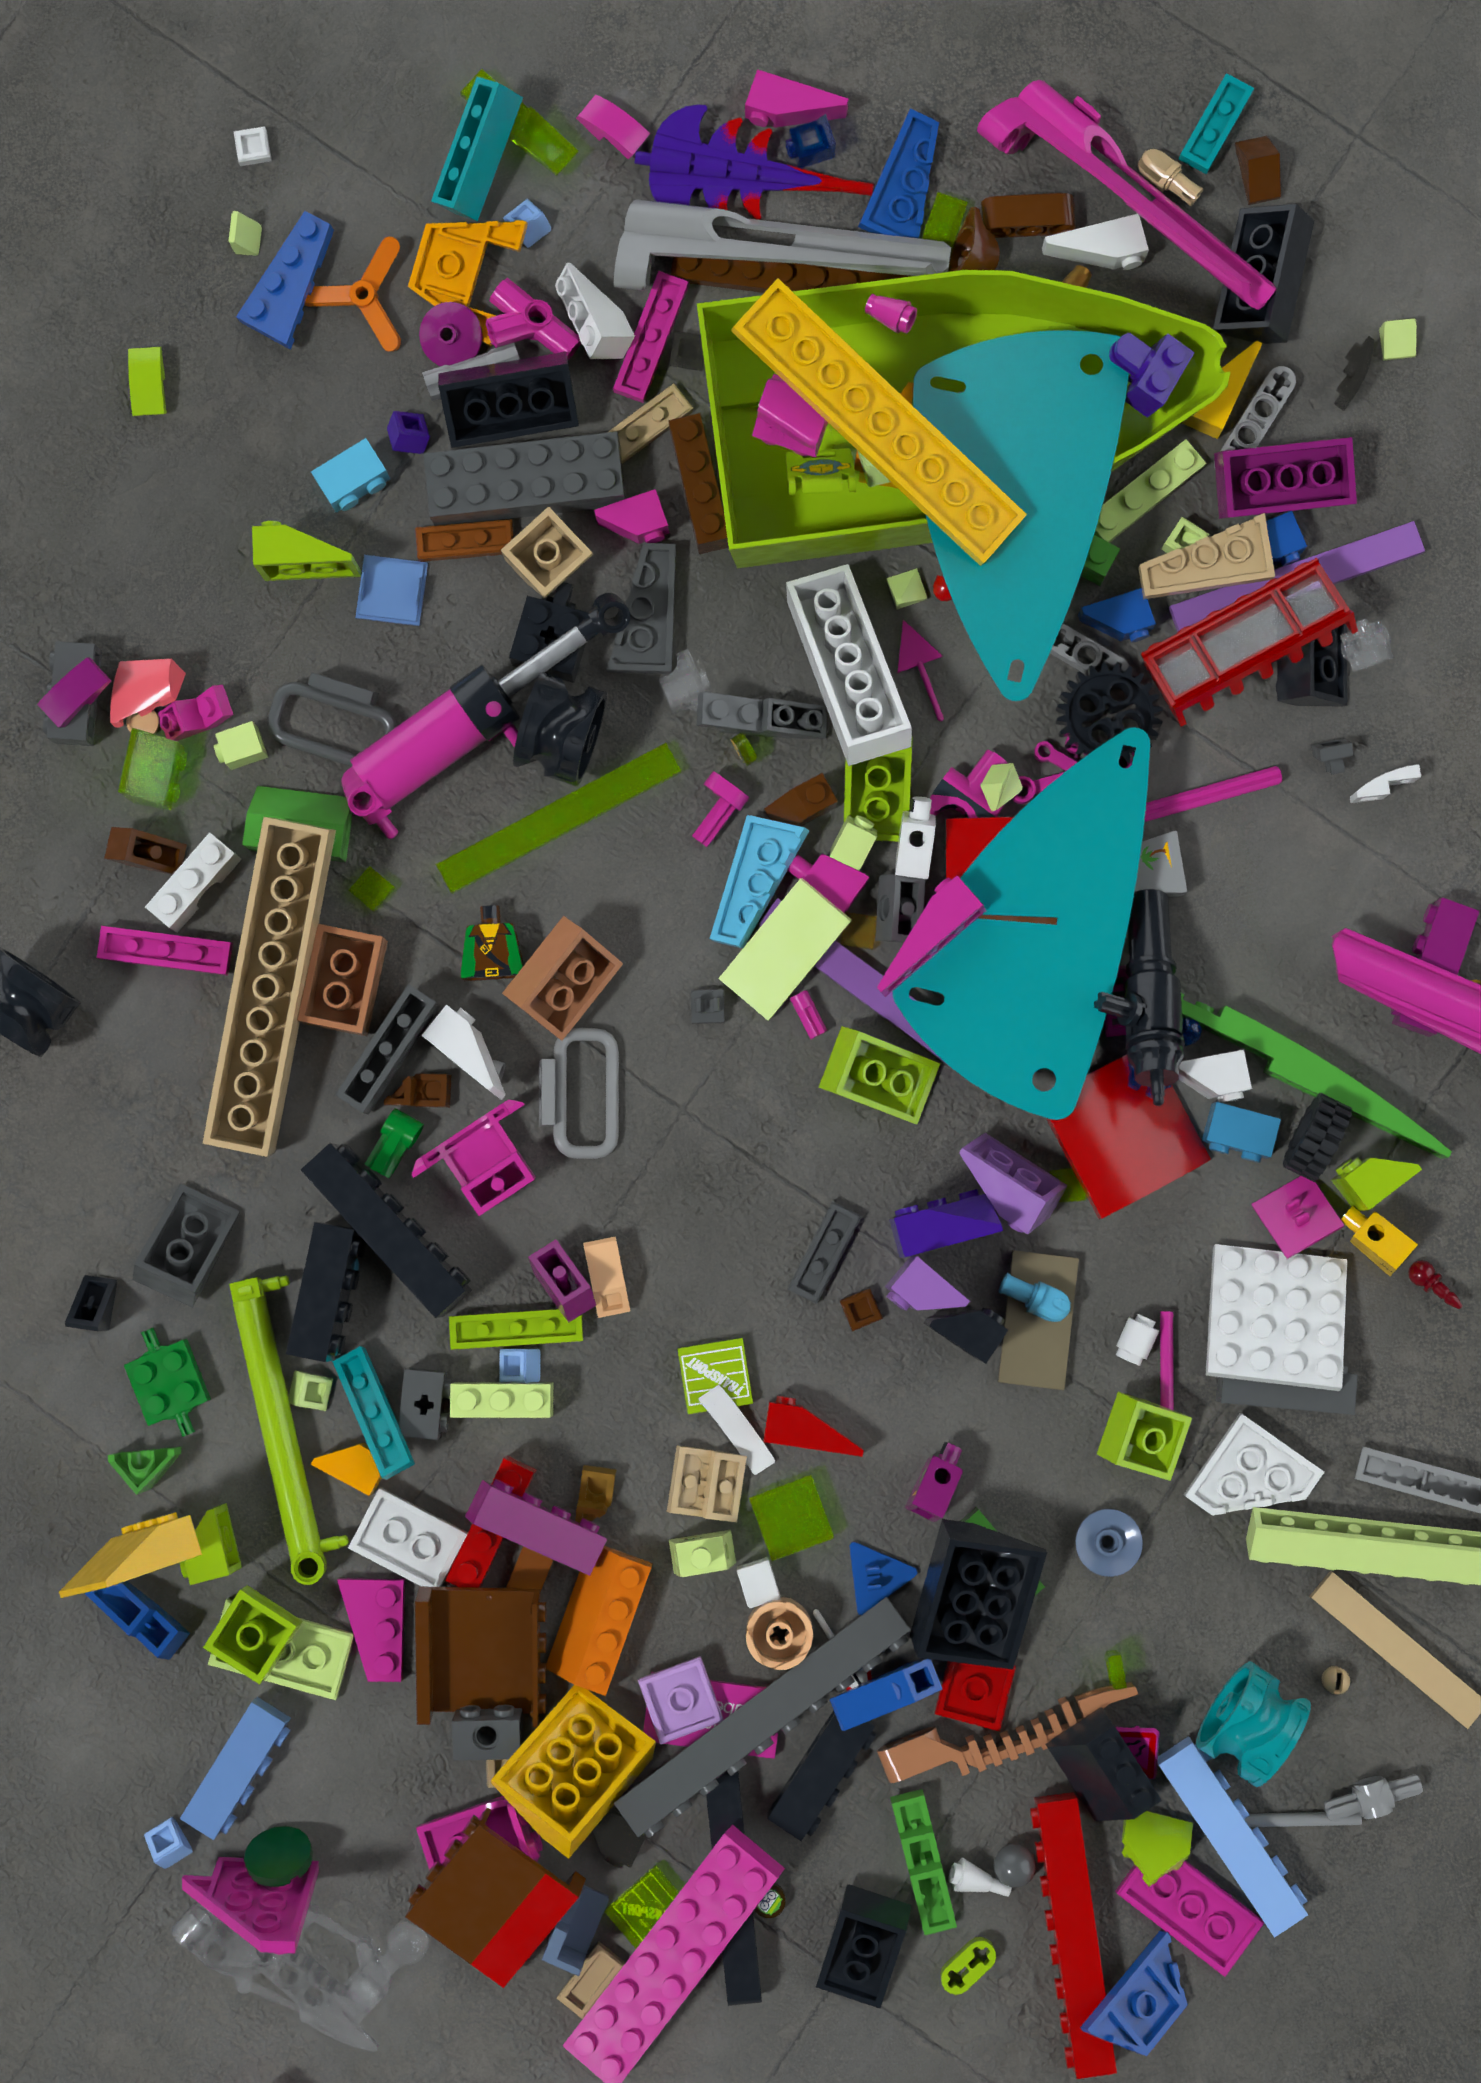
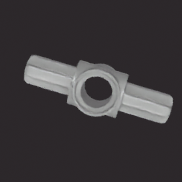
[1324,1774,1423,1821]

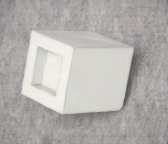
[737,1557,780,1608]

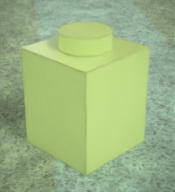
[214,721,268,770]
[830,815,877,871]

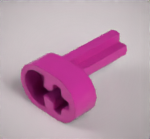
[692,771,750,847]

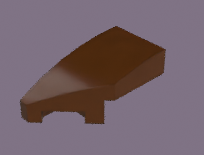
[384,1074,452,1108]

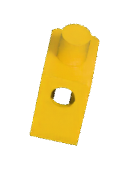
[1341,1206,1418,1277]

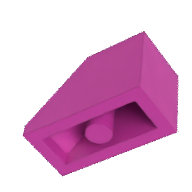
[594,489,669,544]

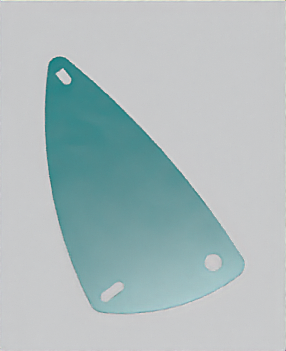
[913,330,1129,701]
[893,727,1150,1120]

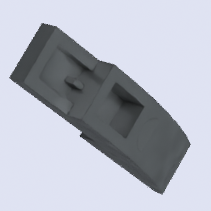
[696,691,827,739]

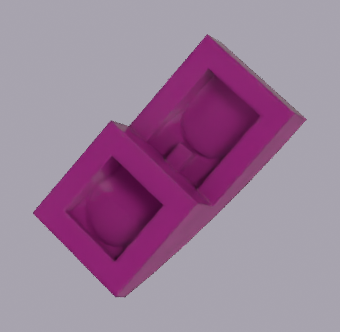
[37,657,111,728]

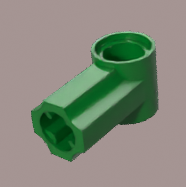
[365,1108,424,1179]

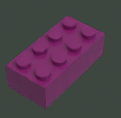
[1214,437,1357,519]

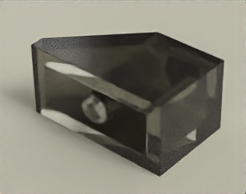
[593,1806,646,1868]

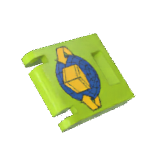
[785,448,856,495]

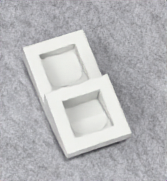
[1350,764,1421,803]

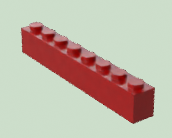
[1030,1792,1117,2079]

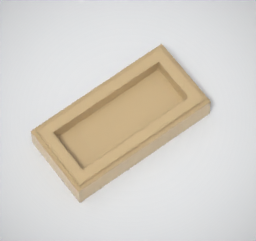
[557,1942,625,2019]

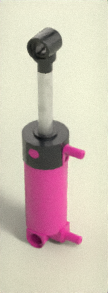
[341,593,630,839]

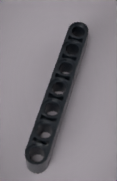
[706,1771,762,2006]

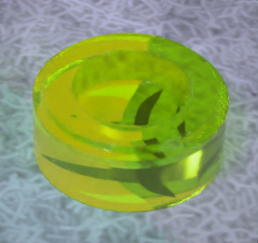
[730,733,758,766]

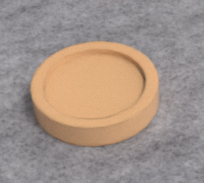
[126,710,160,739]

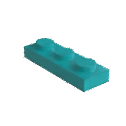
[1178,73,1254,175]

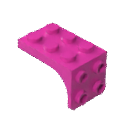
[416,1796,543,1870]

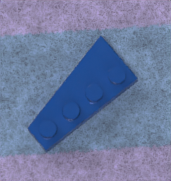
[236,211,334,350]

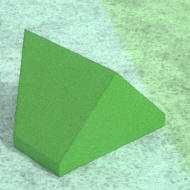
[108,1447,181,1495]

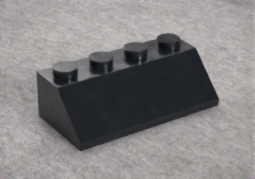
[1213,204,1315,344]

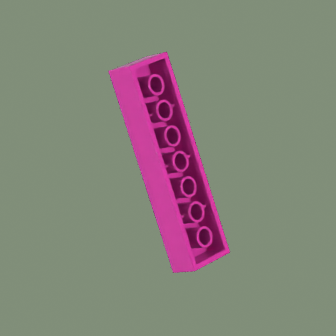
[563,1824,785,2083]

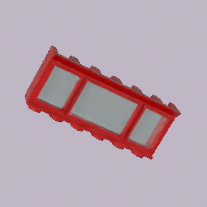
[1141,558,1358,727]

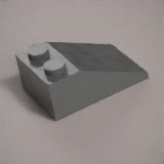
[133,1183,240,1308]

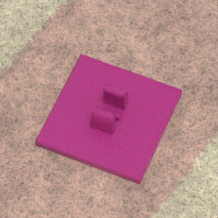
[1251,1176,1344,1259]

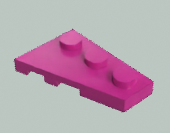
[337,1578,405,1682]

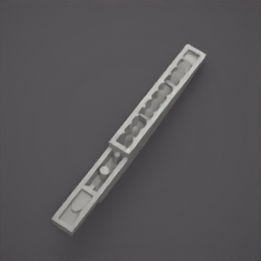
[1354,1446,1481,1514]

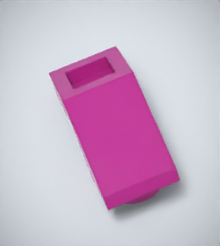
[158,685,234,743]

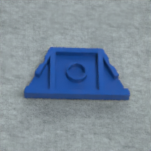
[1080,1931,1187,2056]

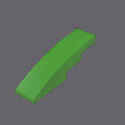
[890,1789,957,1935]

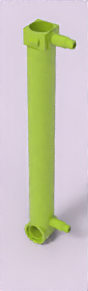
[229,1275,349,1585]

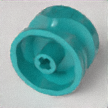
[1196,1661,1311,1787]

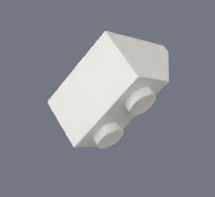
[1179,1050,1252,1103]

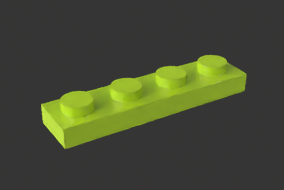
[449,1309,584,1350]

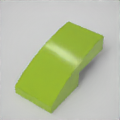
[128,347,167,416]

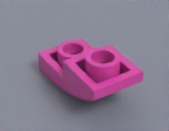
[576,95,650,159]

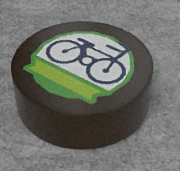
[754,1883,786,1918]

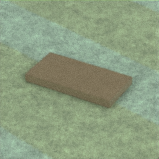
[997,1250,1079,1390]

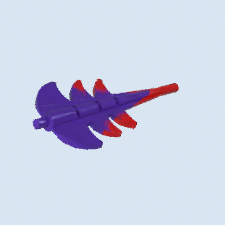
[635,105,874,220]

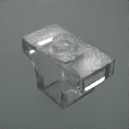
[659,649,711,715]

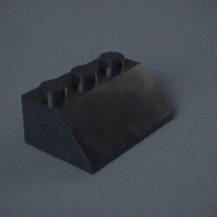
[1275,599,1347,707]
[923,1308,1008,1364]
[1045,1707,1162,1821]

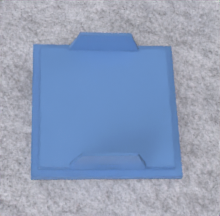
[355,555,428,626]

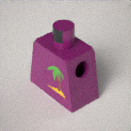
[904,1442,963,1522]

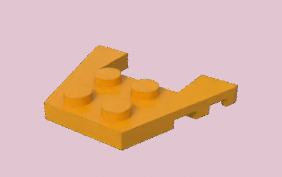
[408,220,528,346]

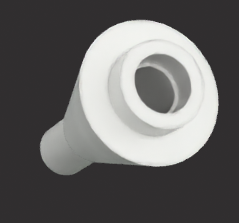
[949,1858,1012,1897]

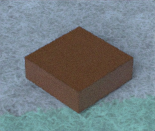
[840,1288,883,1331]

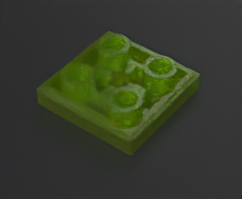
[749,1474,834,1561]

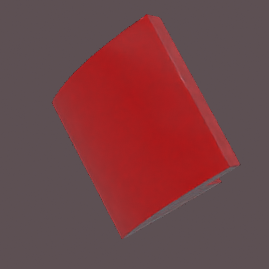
[1046,1055,1211,1219]

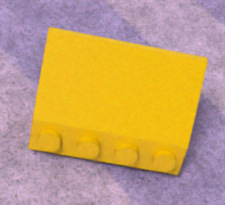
[59,1512,202,1598]
[491,1685,656,1859]

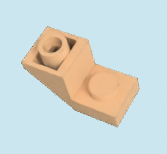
[583,1236,630,1318]

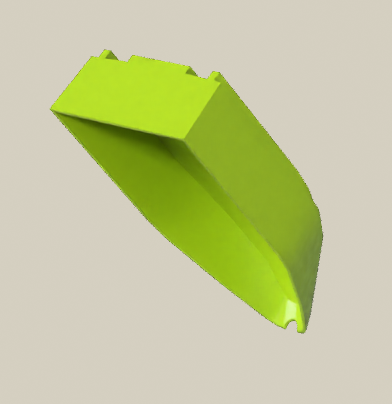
[697,270,1231,569]

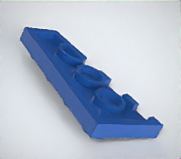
[858,108,939,239]

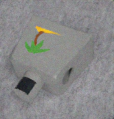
[1135,831,1187,897]

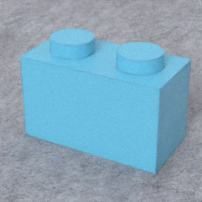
[311,438,390,512]

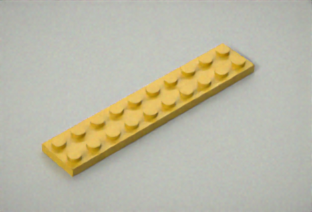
[731,278,1027,566]

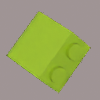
[1331,1157,1422,1211]
[1097,1391,1192,1481]
[180,1503,242,1585]

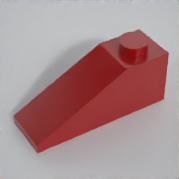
[763,1396,864,1457]

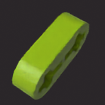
[940,1937,996,1995]

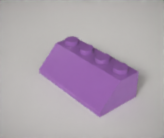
[885,1256,970,1311]

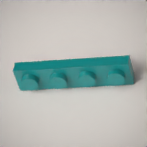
[332,1346,415,1480]

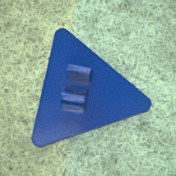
[849,1542,918,1616]

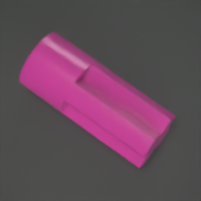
[790,990,827,1039]

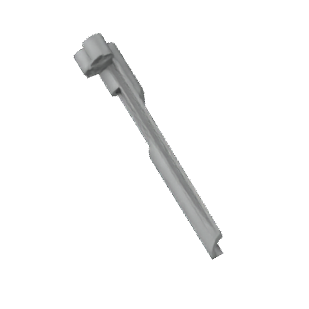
[614,199,951,291]

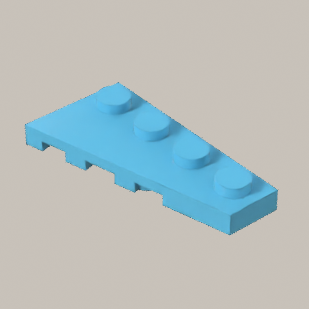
[710,815,809,949]

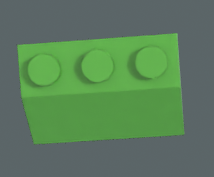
[242,786,353,863]

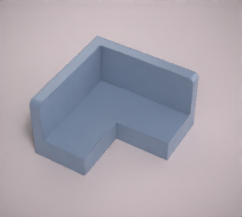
[542,1885,609,1976]

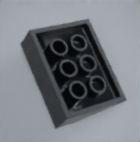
[910,1519,1047,1669]

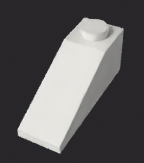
[1042,214,1149,270]
[422,1005,505,1100]

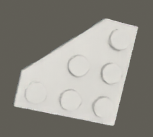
[1184,1413,1324,1516]

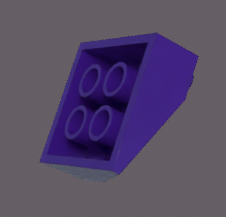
[889,1189,1003,1258]

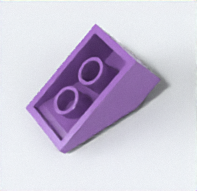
[959,1133,1068,1234]

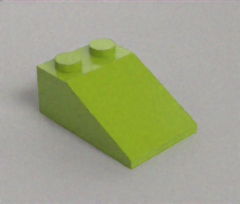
[252,521,361,581]
[844,737,913,842]
[818,1026,940,1125]

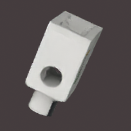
[895,796,936,879]

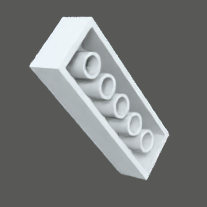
[786,564,912,766]

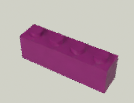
[1391,897,1480,1037]
[465,1479,607,1576]

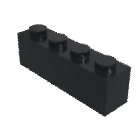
[767,1710,877,1842]

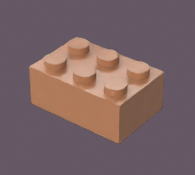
[502,916,623,1041]
[297,924,388,1037]

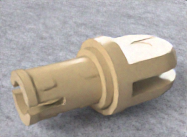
[1138,149,1203,206]

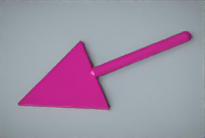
[897,620,944,722]

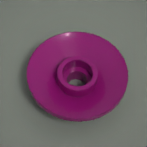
[419,302,483,366]

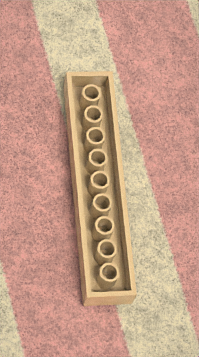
[202,817,336,1157]

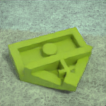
[1122,1811,1193,1887]

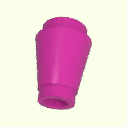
[865,294,917,334]

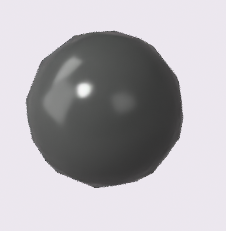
[994,1844,1036,1888]

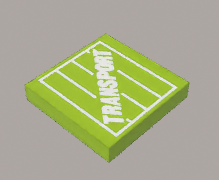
[677,1338,753,1414]

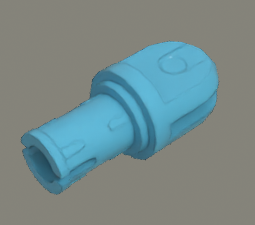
[998,1273,1071,1322]

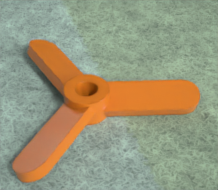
[304,237,401,352]

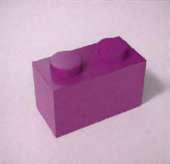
[528,1239,596,1323]

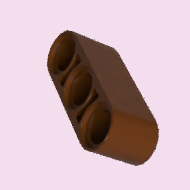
[981,193,1076,238]

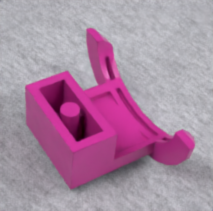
[412,1100,536,1216]

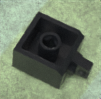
[509,582,589,683]

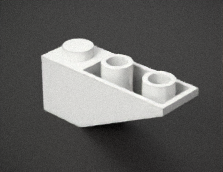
[555,263,635,359]

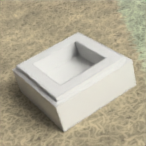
[234,126,272,166]

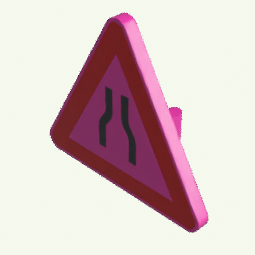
[1116,1726,1160,1779]

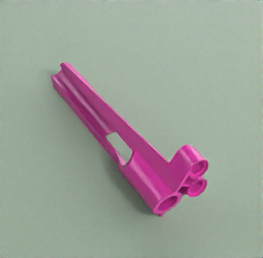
[977,80,1276,310]
[1332,928,1481,1054]

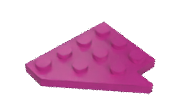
[182,1857,319,1955]

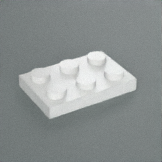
[348,1487,468,1587]

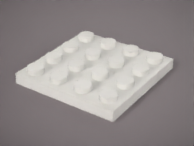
[1206,1244,1347,1391]

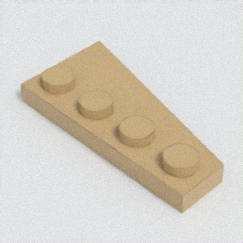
[1138,513,1275,599]

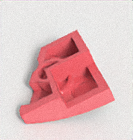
[110,658,186,728]

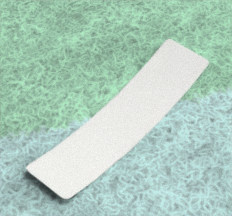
[699,1385,775,1475]

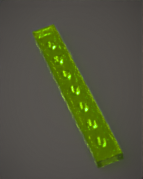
[436,743,682,894]

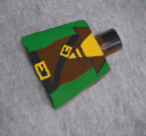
[461,905,524,982]

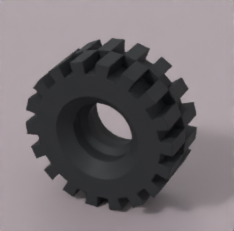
[1283,1093,1352,1182]

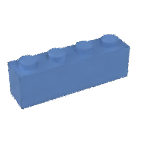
[180,1697,291,1840]

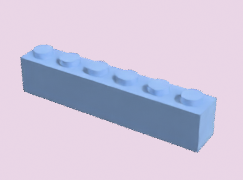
[1158,1736,1308,1938]

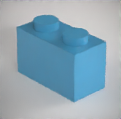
[1202,1102,1281,1163]

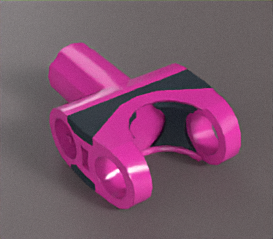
[930,750,1008,818]

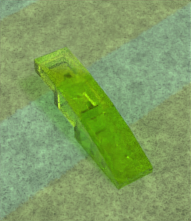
[460,69,579,176]

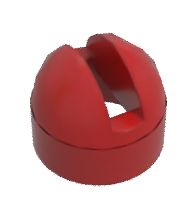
[933,575,952,601]

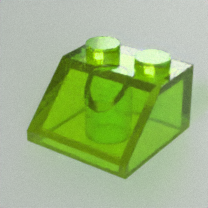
[118,728,187,810]

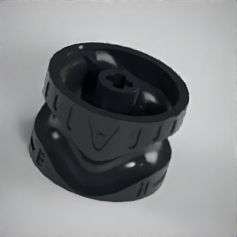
[513,672,607,786]
[0,947,81,1057]

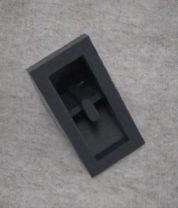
[65,1275,117,1332]

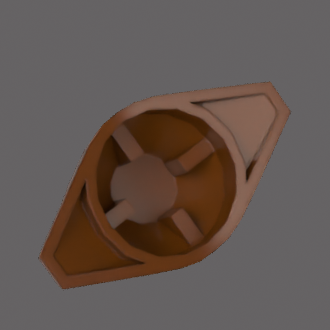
[948,207,1000,272]

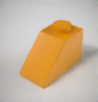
[311,1442,382,1496]

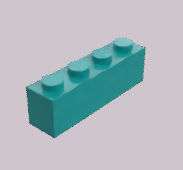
[431,77,523,221]

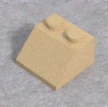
[501,507,593,598]

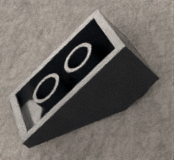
[816,1884,912,2009]

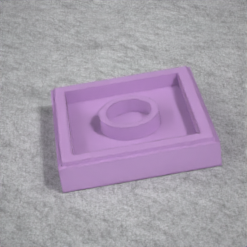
[638,1656,724,1744]

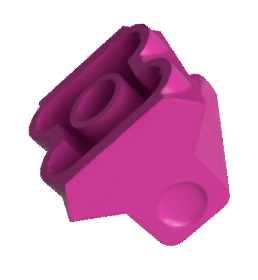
[752,374,828,457]

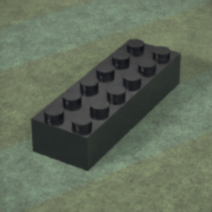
[301,1143,472,1318]

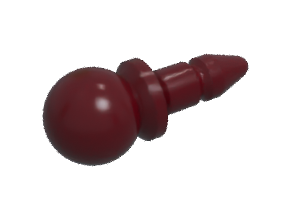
[1408,1260,1462,1309]

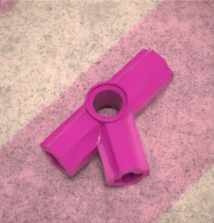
[486,277,581,360]

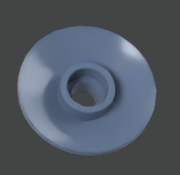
[1075,1509,1143,1577]

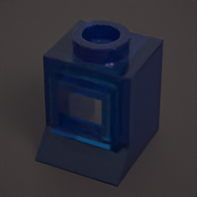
[785,114,836,168]

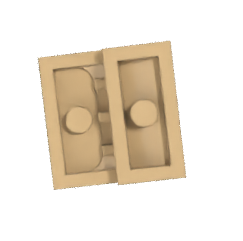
[667,1445,747,1523]

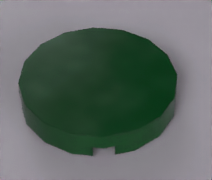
[244,1826,313,1887]

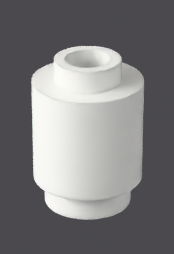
[1116,1314,1159,1366]

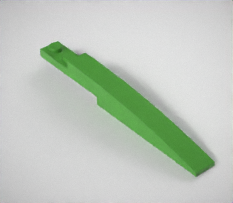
[1181,993,1452,1159]

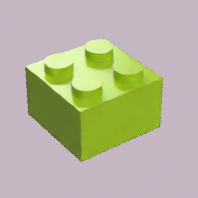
[203,1585,303,1685]

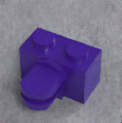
[1109,333,1195,418]

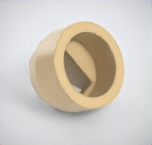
[1322,1666,1350,1695]

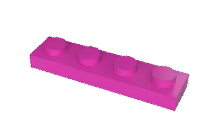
[613,271,689,403]
[96,926,233,976]

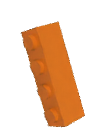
[547,1546,653,1696]

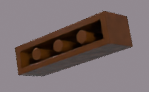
[668,413,729,554]

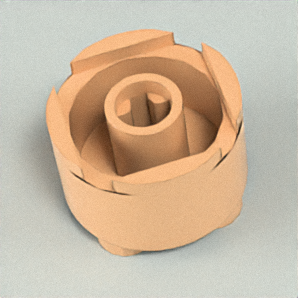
[746,1597,813,1670]

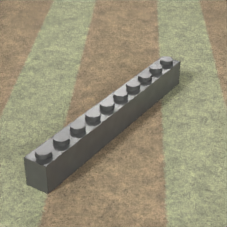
[614,1597,911,1839]

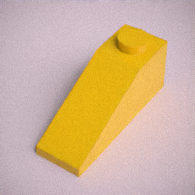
[1182,341,1262,439]

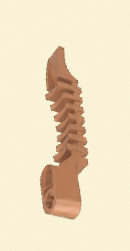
[877,1682,1138,1783]

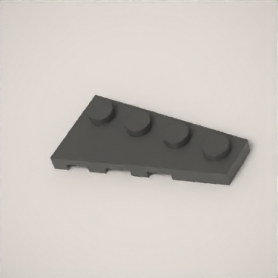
[607,543,676,674]

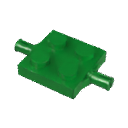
[124,1328,211,1437]

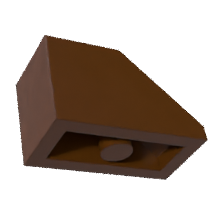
[764,773,838,826]
[104,827,187,875]

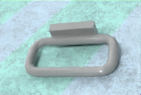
[539,1028,619,1159]

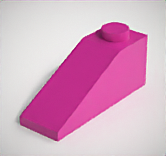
[745,69,849,128]

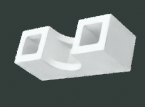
[145,832,241,933]

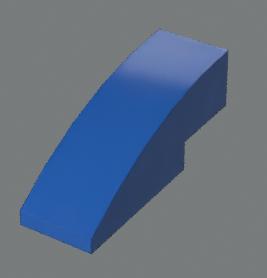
[85,1581,190,1660]

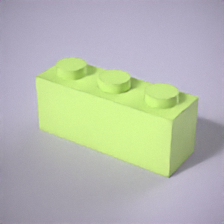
[450,1382,554,1418]

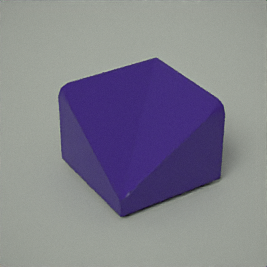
[387,411,430,454]

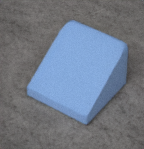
[503,199,551,248]
[499,1349,540,1383]
[144,1817,193,1869]

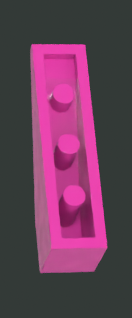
[877,876,986,997]

